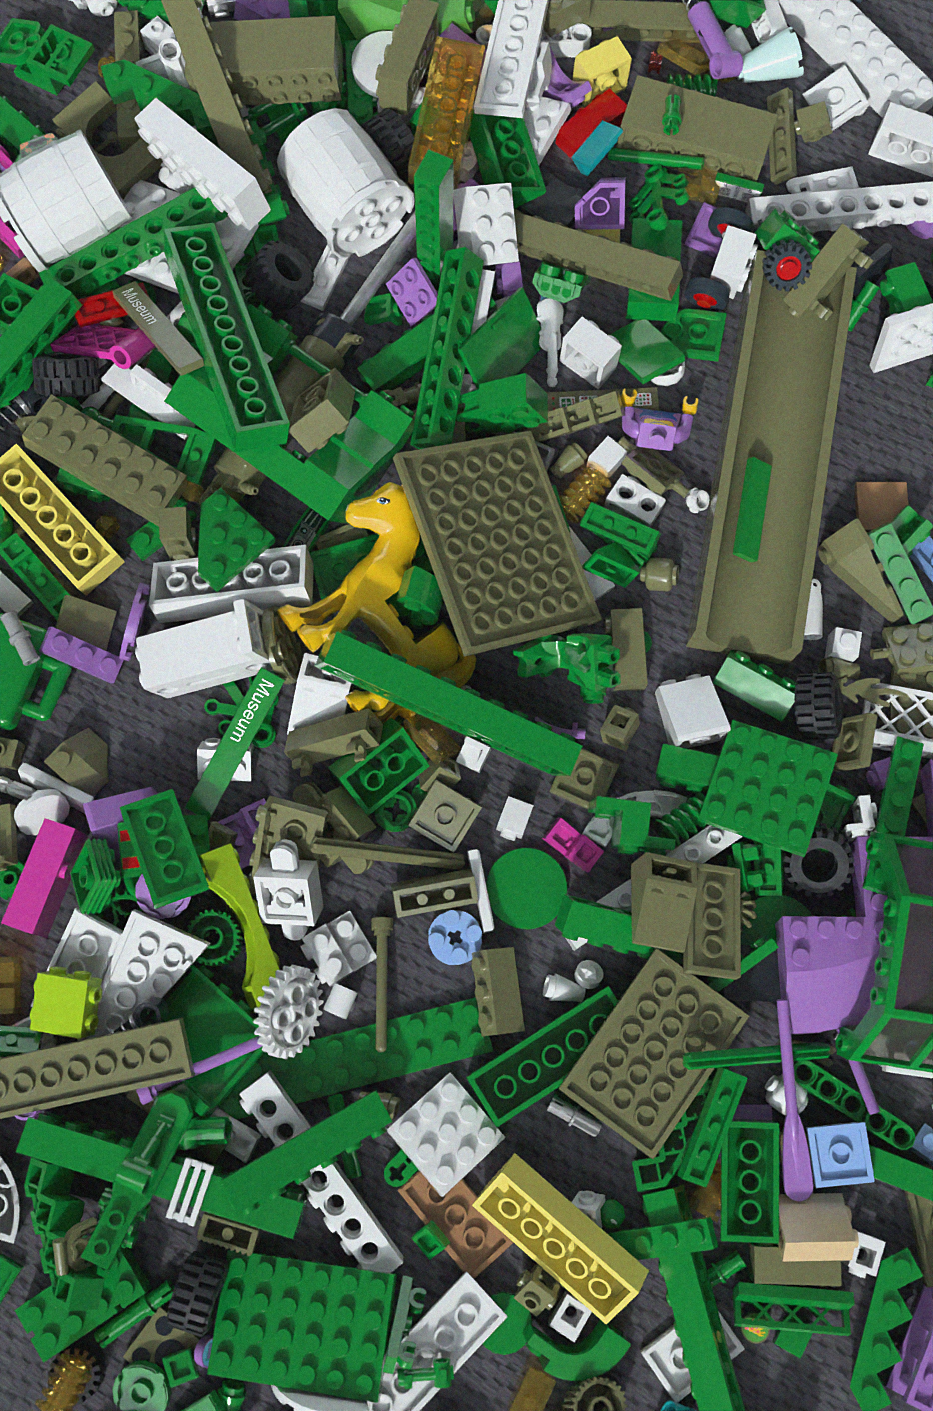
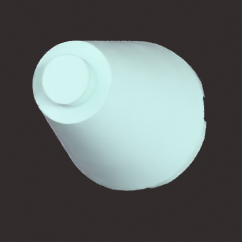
[737,27,804,83]

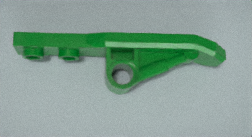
[81,1090,194,1270]

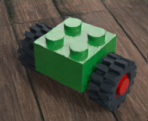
[752,208,821,292]

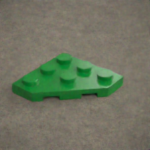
[198,487,275,592]

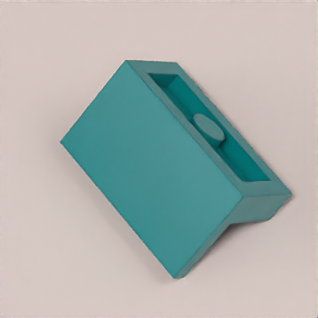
[571,121,623,176]

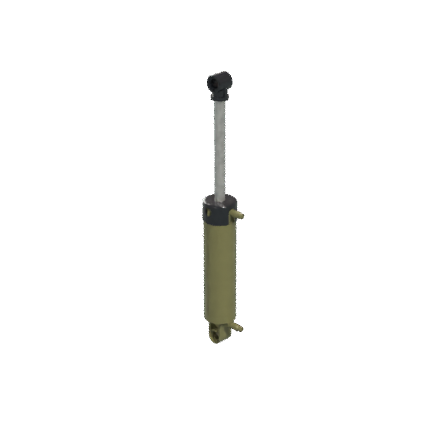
[199,203,416,506]

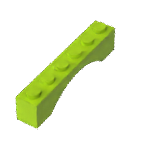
[198,843,280,1013]

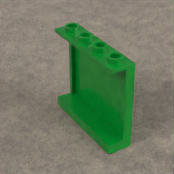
[151,964,265,1117]

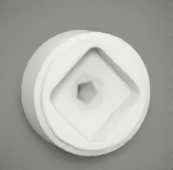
[574,960,603,989]

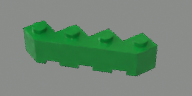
[101,59,218,143]
[632,1067,729,1192]
[24,1157,105,1311]
[850,1247,923,1411]

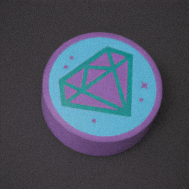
[194,1335,213,1368]

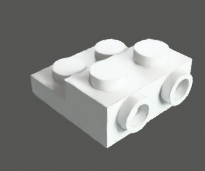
[300,910,377,986]

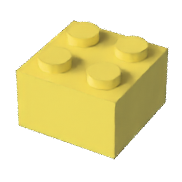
[572,36,632,107]

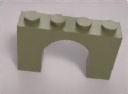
[52,81,163,200]

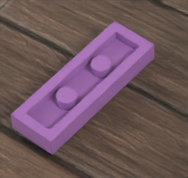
[39,626,123,683]

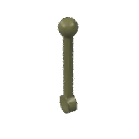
[94,132,117,153]

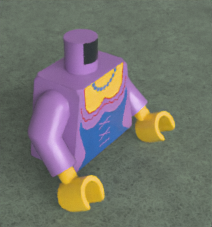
[621,388,698,451]

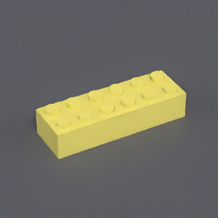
[0,444,125,596]
[472,1153,649,1324]

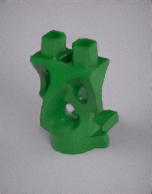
[513,633,621,692]

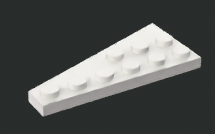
[78,909,210,1041]

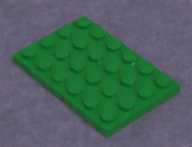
[207,1249,397,1403]

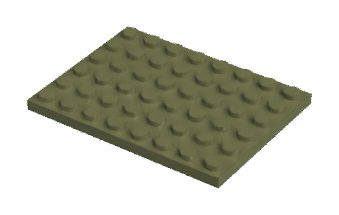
[393,430,602,657]

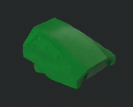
[532,261,592,303]

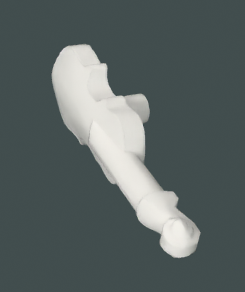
[536,298,563,387]

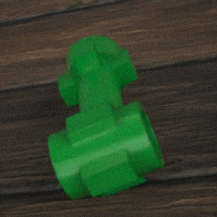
[397,1358,454,1389]

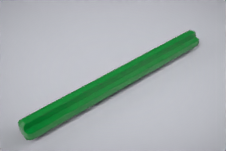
[682,1042,830,1070]

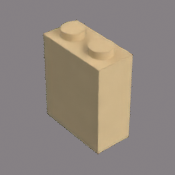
[778,1193,859,1261]

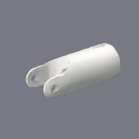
[804,579,823,640]

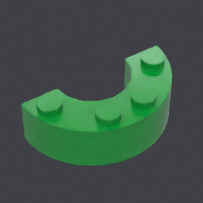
[250,120,290,226]
[385,565,444,630]

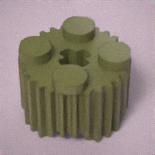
[562,1377,628,1411]

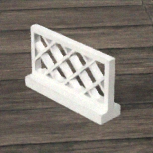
[862,683,933,759]

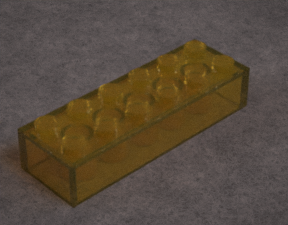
[408,36,485,190]

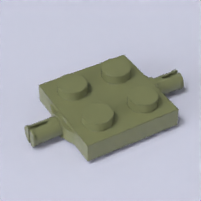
[618,437,691,498]
[870,622,933,675]

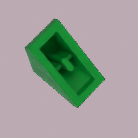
[582,542,640,588]

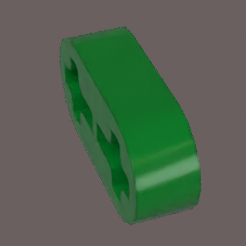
[384,1149,418,1187]

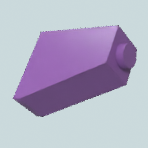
[575,177,626,230]
[83,787,161,861]

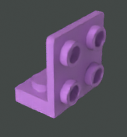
[386,258,438,327]

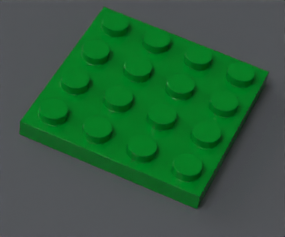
[698,720,838,857]

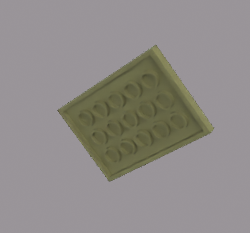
[558,948,749,1159]

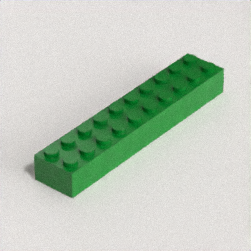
[164,223,290,452]
[314,630,582,776]
[16,1111,308,1239]

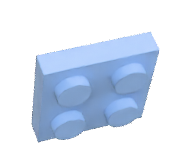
[806,1122,875,1188]

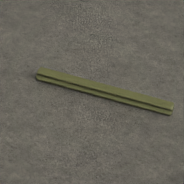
[310,837,465,870]

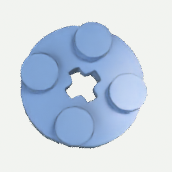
[428,910,482,965]

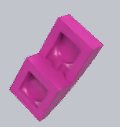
[542,818,604,873]

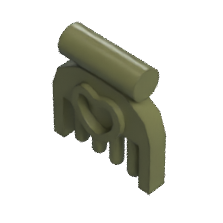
[53,1217,97,1276]

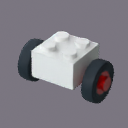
[684,207,758,310]

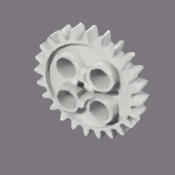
[253,965,323,1059]

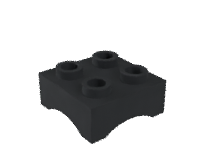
[522,171,587,228]

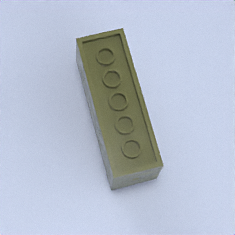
[185,16,343,105]
[617,75,777,182]

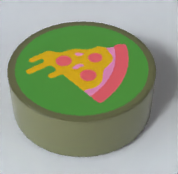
[739,1311,770,1344]

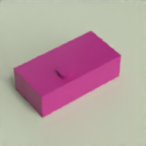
[1,818,88,938]

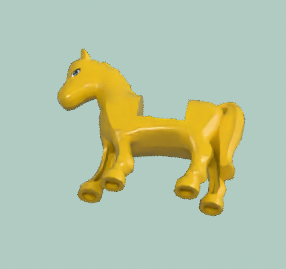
[277,482,476,723]

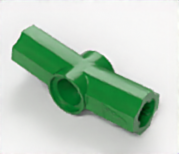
[178,1114,233,1150]

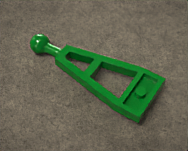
[81,406,217,486]

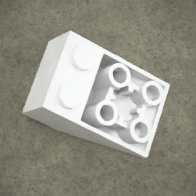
[287,653,355,735]

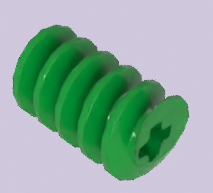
[666,74,717,97]
[654,792,706,847]

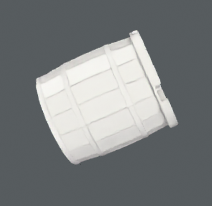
[277,108,414,259]
[0,129,132,272]

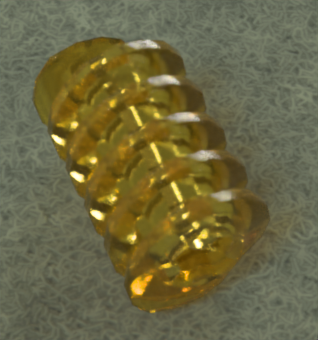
[559,467,611,524]
[31,1353,92,1411]

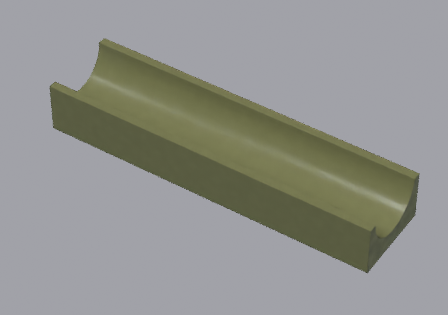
[686,250,857,666]

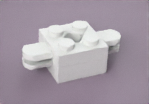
[254,839,323,941]

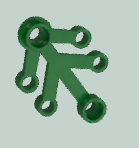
[628,164,690,231]
[204,675,279,748]

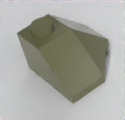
[44,728,109,798]

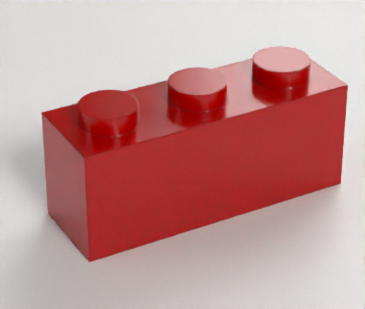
[555,88,627,159]

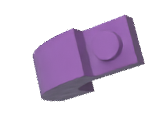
[542,46,592,108]

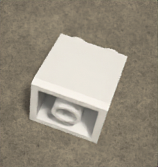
[655,674,731,749]

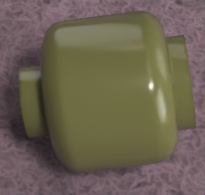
[640,558,679,592]

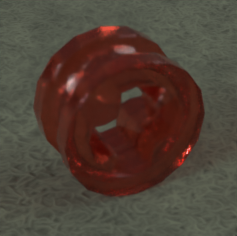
[648,50,663,74]

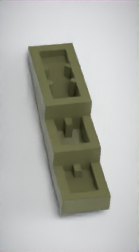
[519,391,626,443]

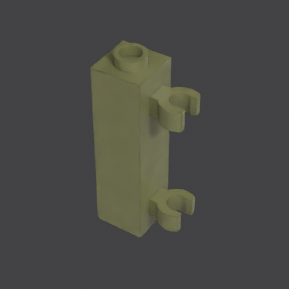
[783,223,873,320]
[284,708,383,777]

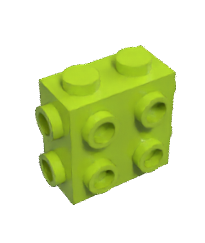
[30,967,103,1039]

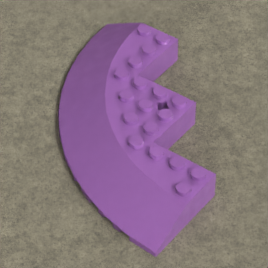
[775,760,933,1034]

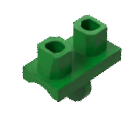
[723,841,767,893]

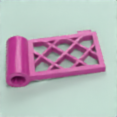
[50,323,156,369]

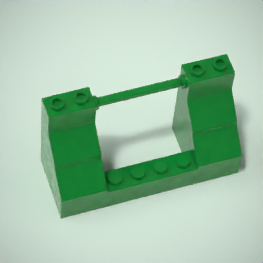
[164,304,415,524]

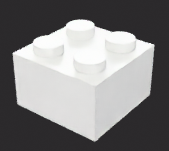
[560,317,622,389]

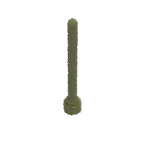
[371,917,393,1053]

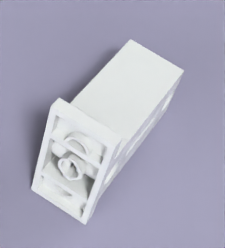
[135,599,273,698]

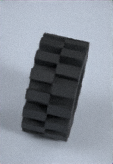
[47,1344,105,1405]

